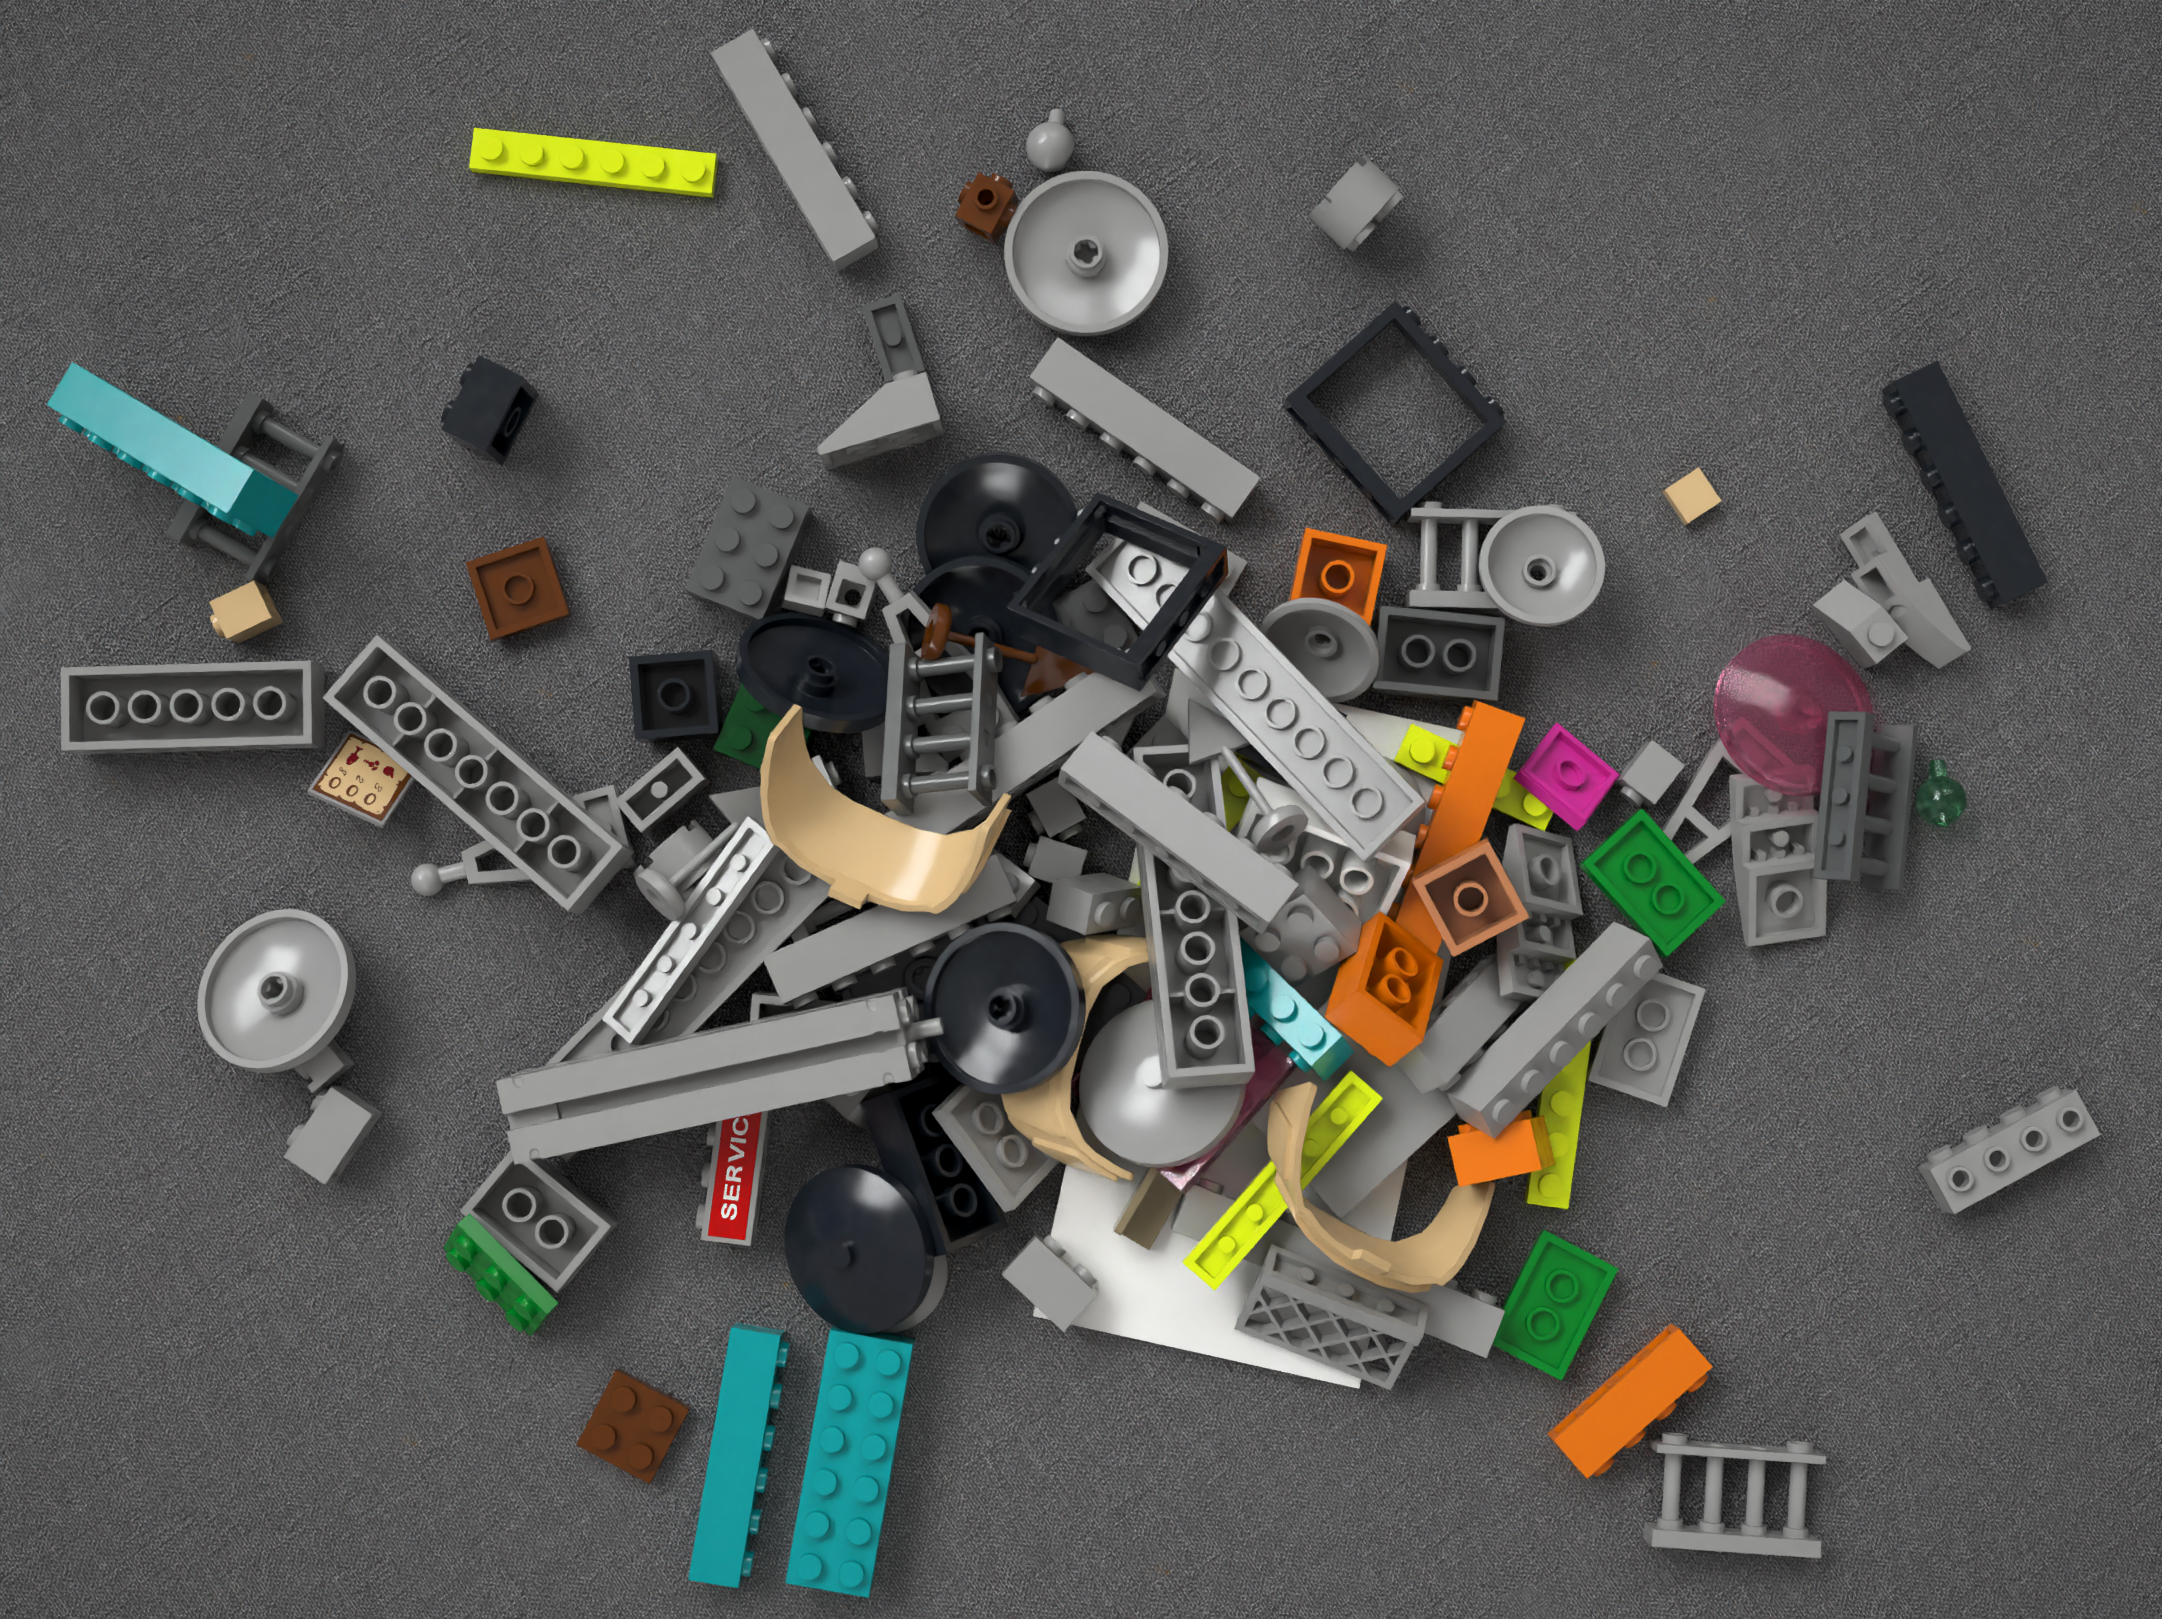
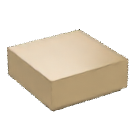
[1662,467,1722,525]

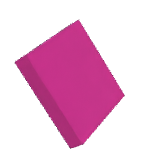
[1513,722,1620,831]

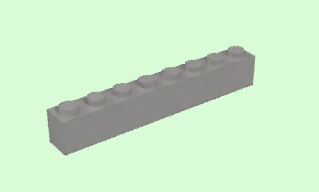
[1171,1177,1505,1358]

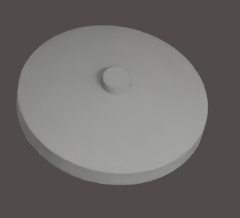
[1004,171,1168,336]
[197,909,356,1073]
[1079,1000,1246,1168]

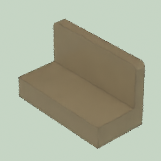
[1113,1167,1191,1250]

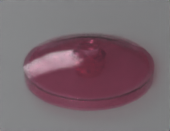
[1714,634,1874,796]

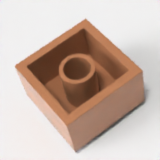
[1412,838,1530,957]

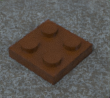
[465,536,572,642]
[576,1368,691,1484]

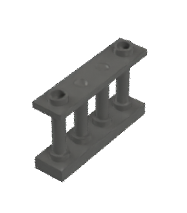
[165,391,344,585]
[880,632,1003,816]
[1813,711,1918,891]

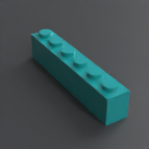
[688,1322,790,1588]

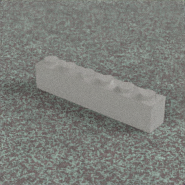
[711,29,880,272]
[1029,337,1261,524]
[1057,731,1299,935]
[762,854,1018,1009]
[1446,921,1663,1139]

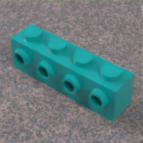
[1239,936,1354,1082]

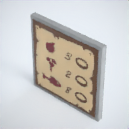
[307,730,415,828]

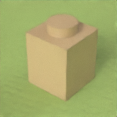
[209,580,283,644]

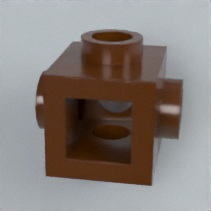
[955,172,1019,244]

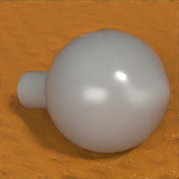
[1025,109,1075,172]

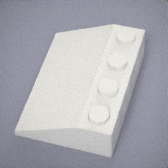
[1234,777,1416,925]

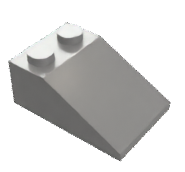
[817,370,944,470]

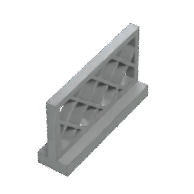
[1234,1244,1429,1390]

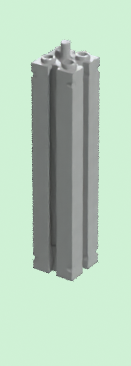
[496,987,944,1165]

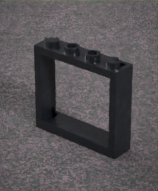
[1283,301,1506,527]
[1006,492,1229,692]

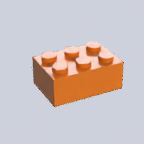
[1324,911,1444,1067]

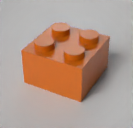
[1288,528,1387,626]
[1447,1110,1556,1187]

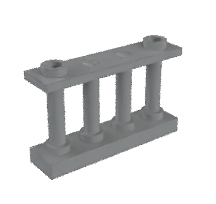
[1405,501,1577,614]
[1644,1432,1826,1559]

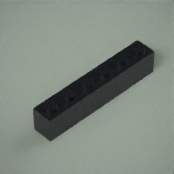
[1882,361,2048,609]

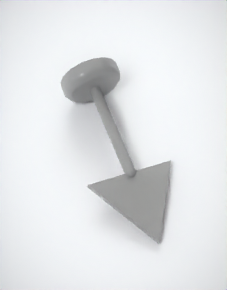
[1188,698,1308,853]
[635,786,765,921]

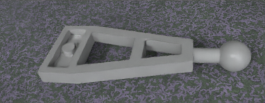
[859,547,1020,762]
[1662,717,1795,864]
[411,785,637,896]

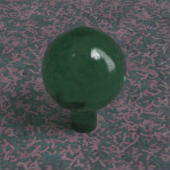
[1915,759,1967,828]

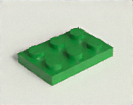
[1579,808,1726,958]
[443,1213,559,1337]
[1492,1228,1618,1381]

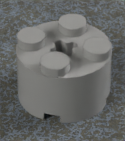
[1308,154,1403,252]
[633,819,723,904]

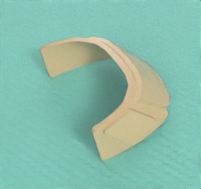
[760,704,1012,914]
[1001,934,1149,1182]
[1267,1082,1495,1293]

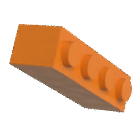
[1547,1324,1713,1479]

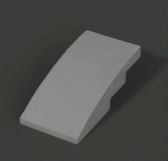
[1729,765,1827,947]
[1497,823,1583,1003]

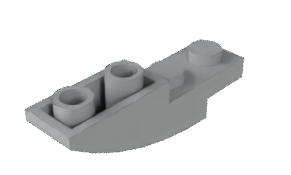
[1840,512,1971,669]

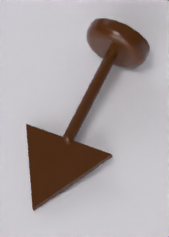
[921,602,1095,698]

